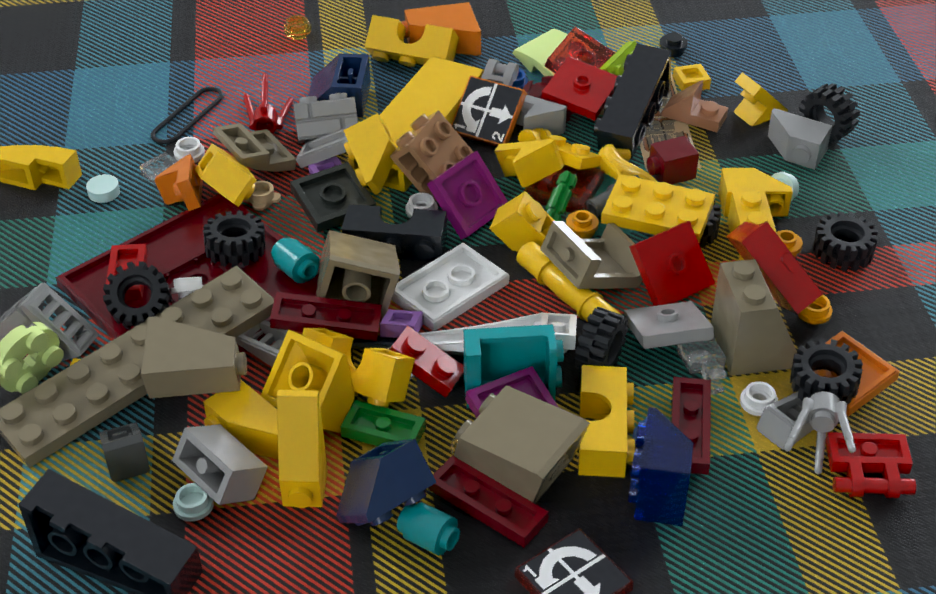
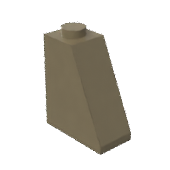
[141,316,247,398]

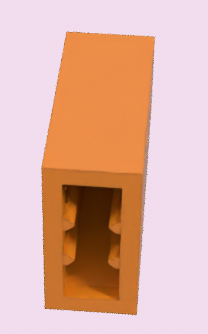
[401,2,481,56]

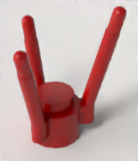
[243,73,294,134]

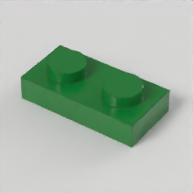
[340,400,426,446]

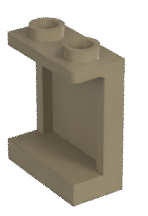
[540,221,643,289]

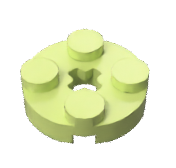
[0,322,64,395]

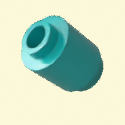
[271,238,320,283]
[397,502,460,556]

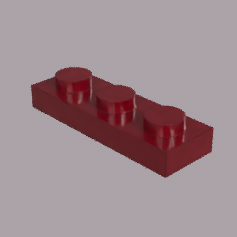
[270,292,382,341]
[669,377,711,475]
[428,455,548,548]

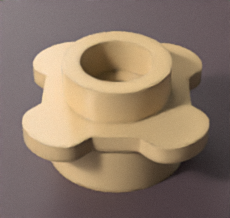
[244,181,281,211]

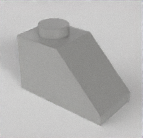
[768,108,832,170]

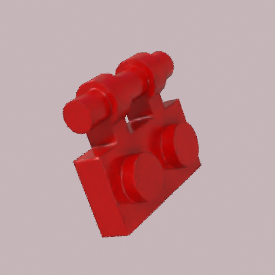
[825,432,916,498]

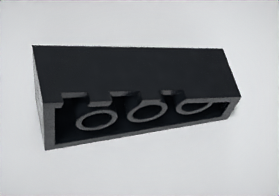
[594,43,671,158]
[18,469,203,594]

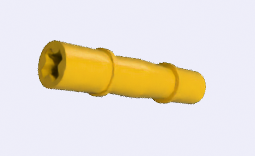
[516,241,622,322]

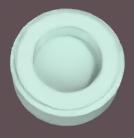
[86,174,120,203]

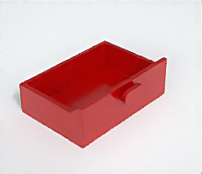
[726,221,823,315]

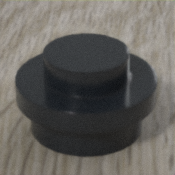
[659,32,688,58]

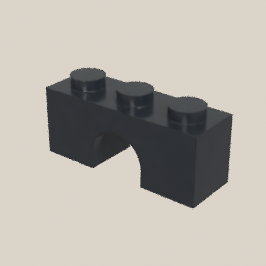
[341,204,447,261]

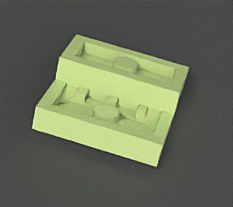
[512,29,595,76]

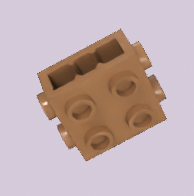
[390,110,473,202]

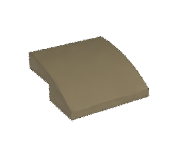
[213,123,296,172]

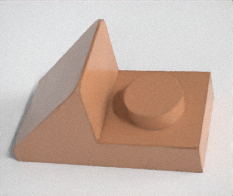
[661,80,728,133]

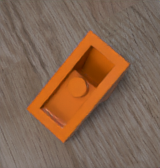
[155,154,203,211]

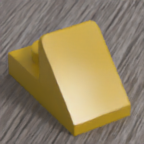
[734,72,788,126]
[495,139,564,188]

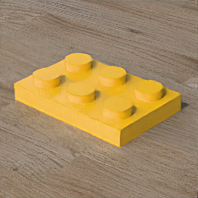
[601,174,715,243]

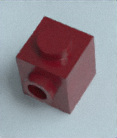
[646,136,699,185]

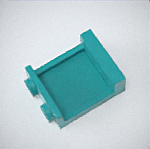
[463,324,564,408]

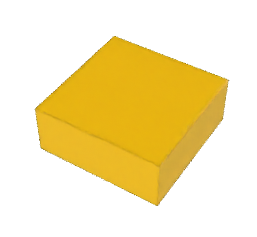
[673,64,711,91]

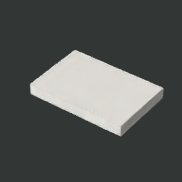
[391,243,509,331]

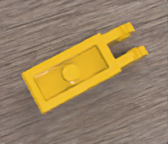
[518,128,602,170]

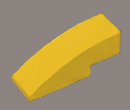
[0,145,82,190]

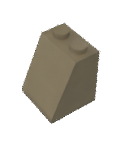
[316,230,400,323]
[711,259,797,376]
[454,385,590,504]

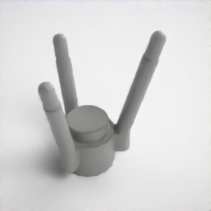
[784,391,856,474]

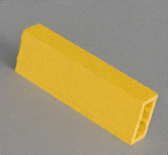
[348,56,484,192]

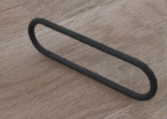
[151,87,223,144]

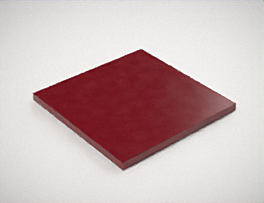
[55,193,320,352]

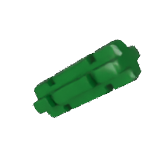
[545,171,578,221]

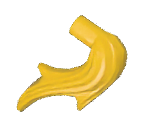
[598,144,657,182]

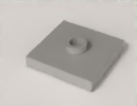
[624,301,714,349]

